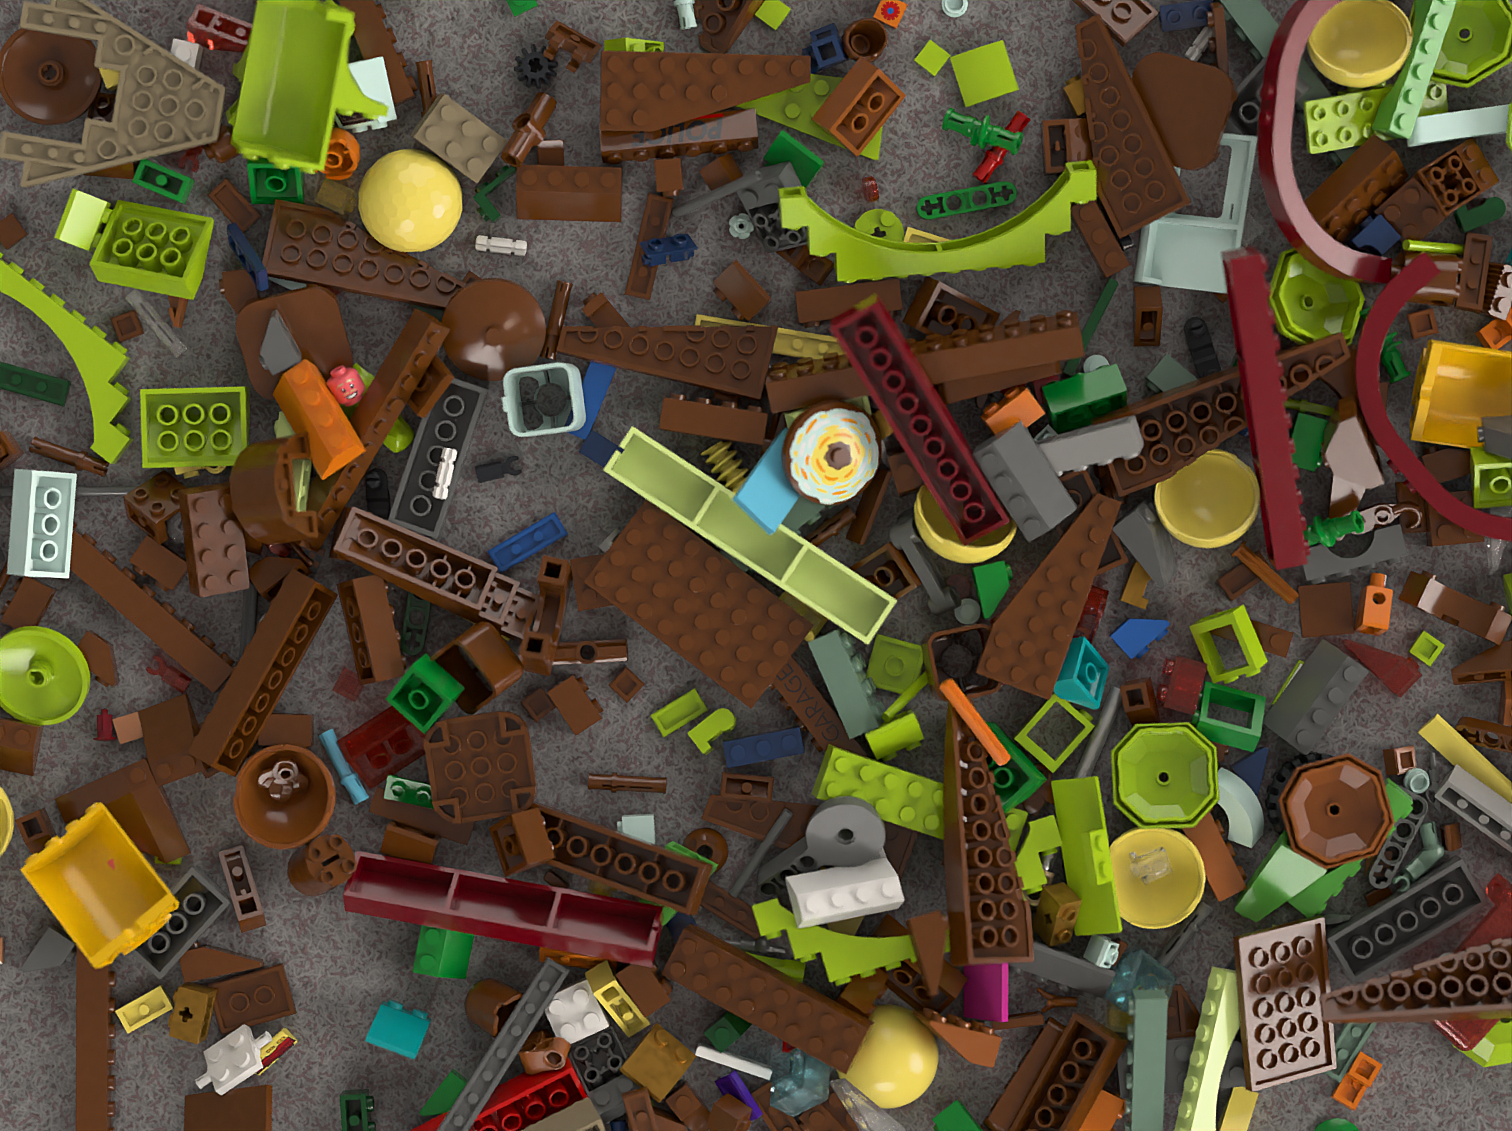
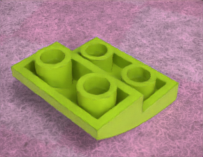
[950,40,1019,107]

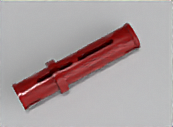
[972,110,1031,184]

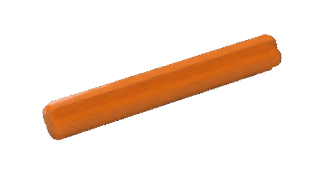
[939,678,1011,766]

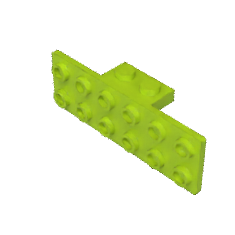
[1303,80,1448,154]
[1051,776,1122,936]

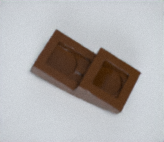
[776,244,834,286]

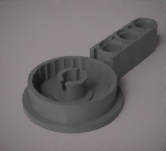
[756,796,885,900]

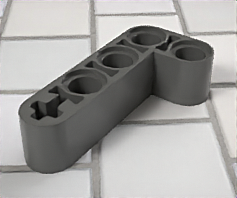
[1365,784,1428,889]

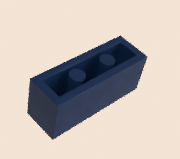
[722,726,804,768]

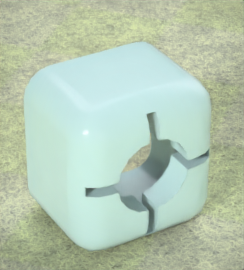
[502,363,586,437]

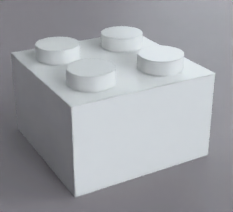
[545,977,610,1044]

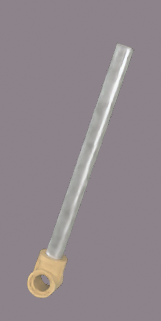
[1023,686,1123,906]

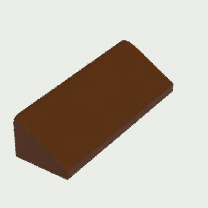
[846,468,892,545]

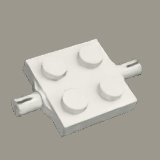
[195,1024,273,1096]

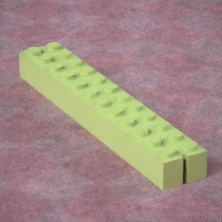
[604,426,897,644]

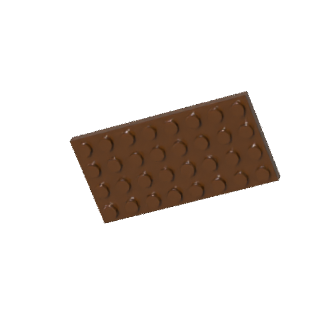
[584,499,814,709]

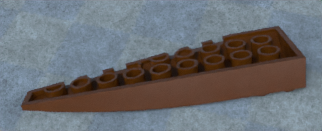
[1090,331,1351,497]
[943,699,1034,966]
[1319,936,1512,1023]

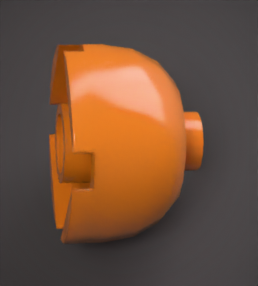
[315,127,361,180]

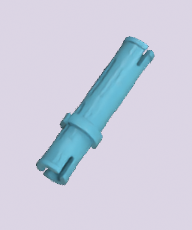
[318,729,369,805]

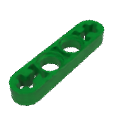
[916,181,1017,220]

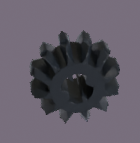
[514,44,558,89]

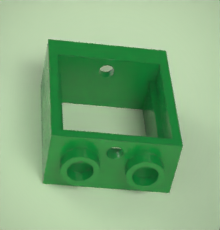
[1190,681,1266,752]

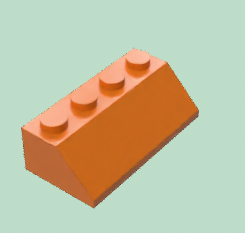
[273,359,366,480]

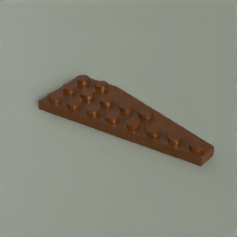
[974,493,1122,700]

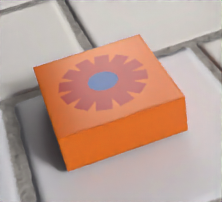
[873,0,908,29]

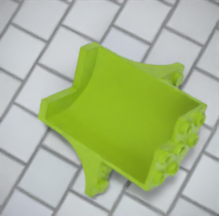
[230,0,389,173]

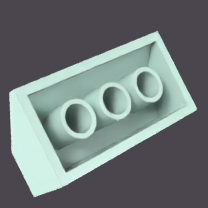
[7,469,77,578]

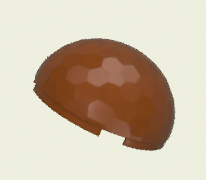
[233,744,336,850]

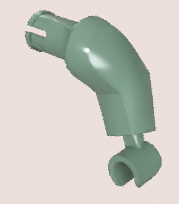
[1391,821,1445,892]

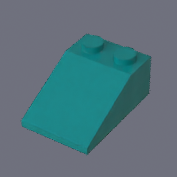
[365,999,432,1059]

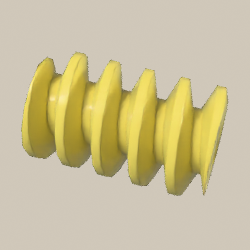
[700,441,748,494]

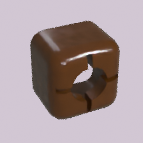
[429,621,523,715]
[921,624,1002,702]

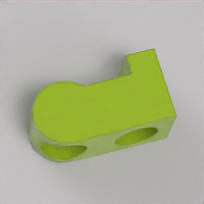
[687,708,737,755]

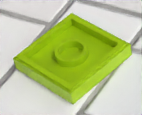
[866,634,924,694]

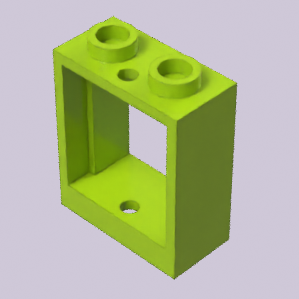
[1189,604,1268,684]
[1013,691,1095,773]

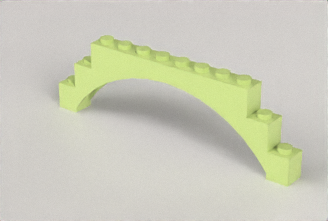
[1174,925,1278,1131]

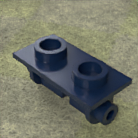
[1159,0,1212,32]
[639,234,697,267]

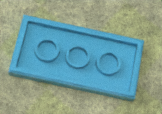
[732,427,800,535]

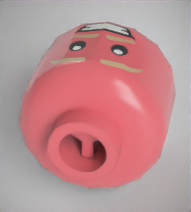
[327,366,365,407]

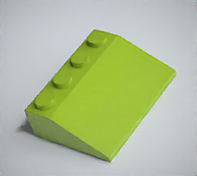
[89,200,214,300]
[140,386,250,468]

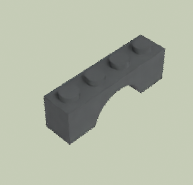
[1300,524,1408,584]

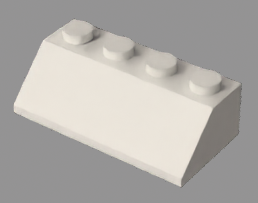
[785,858,904,929]

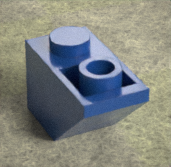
[1108,618,1170,659]

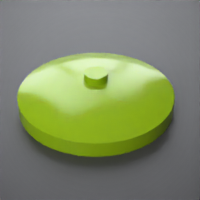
[0,626,90,725]

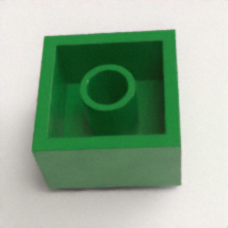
[386,654,465,734]

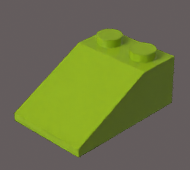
[865,709,925,762]

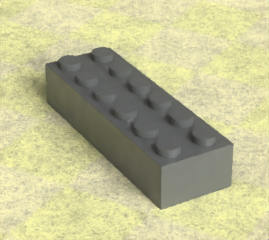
[388,378,489,539]
[1326,855,1489,984]
[1115,1030,1245,1098]

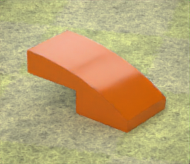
[1475,306,1512,350]
[1330,1051,1382,1111]

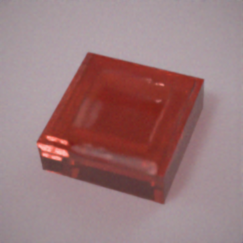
[332,667,365,702]

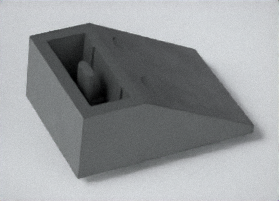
[737,161,807,253]
[568,1025,651,1124]

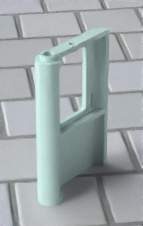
[1133,133,1257,294]

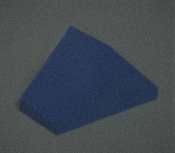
[1229,746,1269,798]

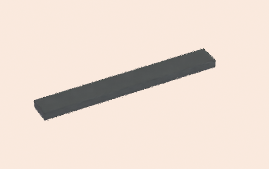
[437,957,569,1131]

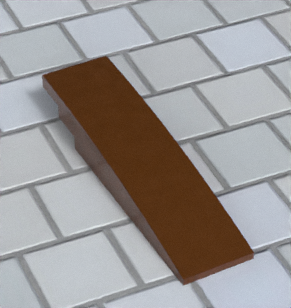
[333,506,539,643]

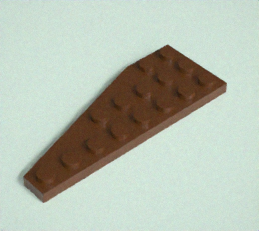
[1075,14,1191,238]
[599,51,811,132]
[262,199,467,310]

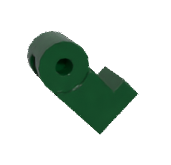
[1452,197,1506,234]

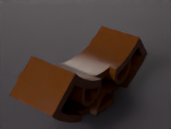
[1398,570,1512,645]

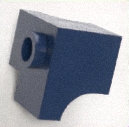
[802,23,849,74]
[1346,214,1401,256]

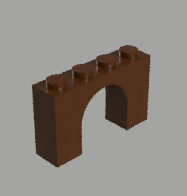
[519,555,573,676]

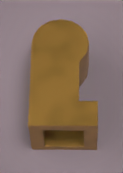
[1119,560,1152,609]

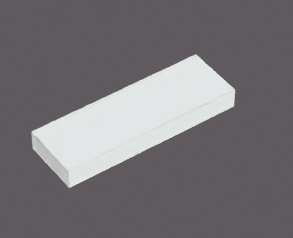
[695,1042,772,1080]

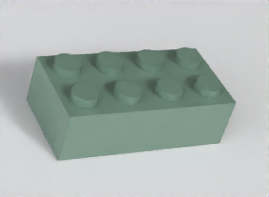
[808,627,886,739]

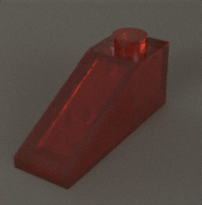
[187,3,252,53]
[1341,639,1422,698]

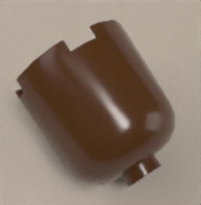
[464,978,523,1038]

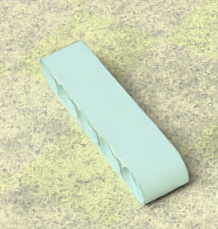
[1407,104,1509,147]

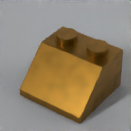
[619,1023,696,1103]

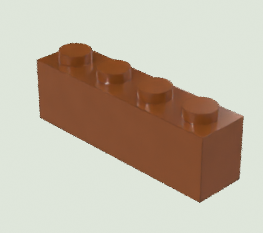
[1181,807,1247,902]

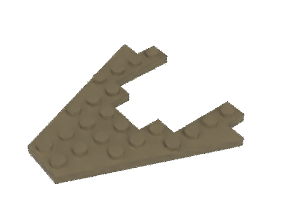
[0,0,226,188]

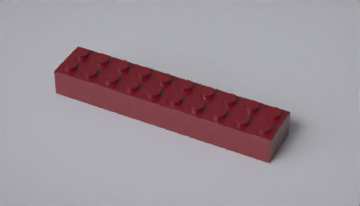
[830,293,1010,546]

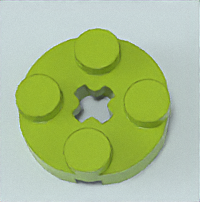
[853,209,904,242]

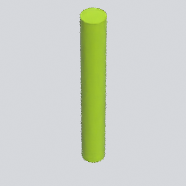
[1403,240,1464,255]
[881,671,928,722]

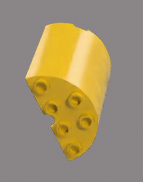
[1409,339,1512,449]
[20,802,179,968]

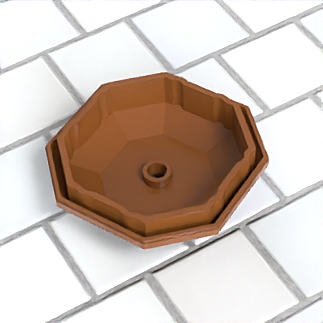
[1278,753,1395,869]

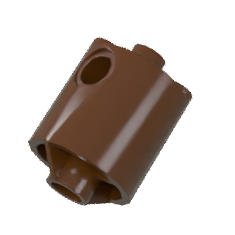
[1390,249,1463,307]
[287,834,357,897]

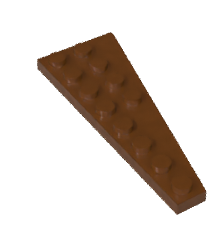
[556,325,778,402]
[701,794,919,882]

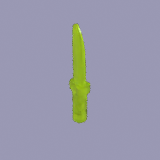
[1283,398,1334,416]

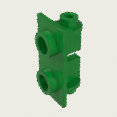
[384,774,434,809]

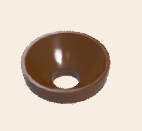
[682,827,729,874]

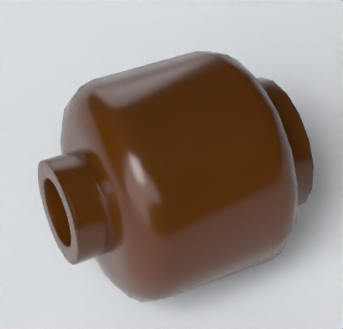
[202,125,240,164]

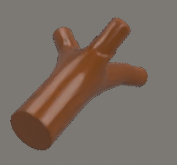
[1036,987,1077,1013]

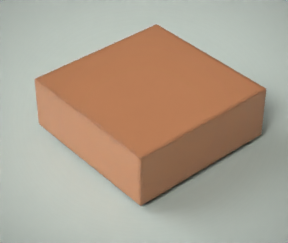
[112,712,143,744]

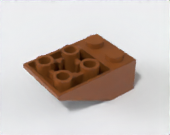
[912,1008,1002,1068]

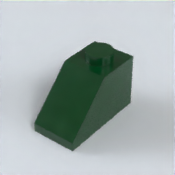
[704,1010,752,1053]

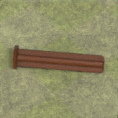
[1231,540,1299,604]

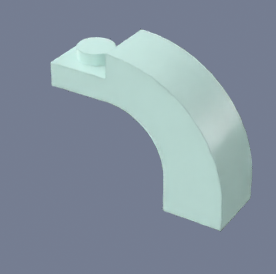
[1217,768,1264,848]

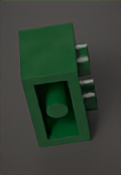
[339,1089,376,1131]

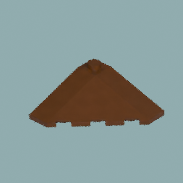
[693,0,765,54]
[55,758,191,864]

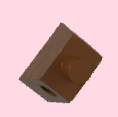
[886,445,923,497]

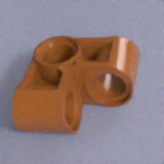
[518,1029,571,1074]

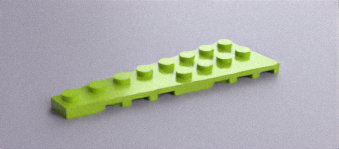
[736,74,883,161]

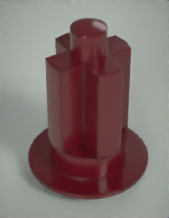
[93,708,117,742]

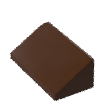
[719,772,774,803]

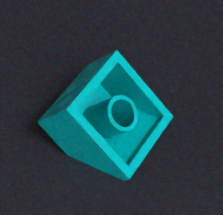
[1053,637,1110,710]

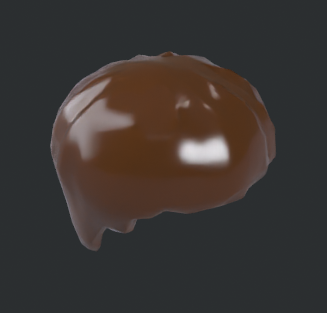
[841,18,888,63]

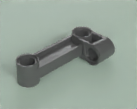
[889,507,962,616]

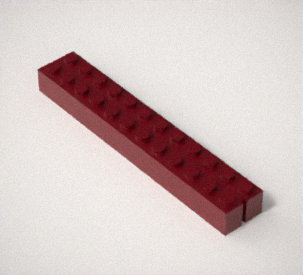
[1221,246,1310,570]
[343,851,663,967]

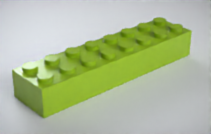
[811,744,1028,851]

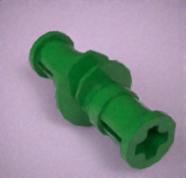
[942,108,1023,155]
[1359,306,1412,385]
[1303,510,1364,547]

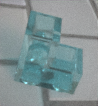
[770,1048,831,1117]

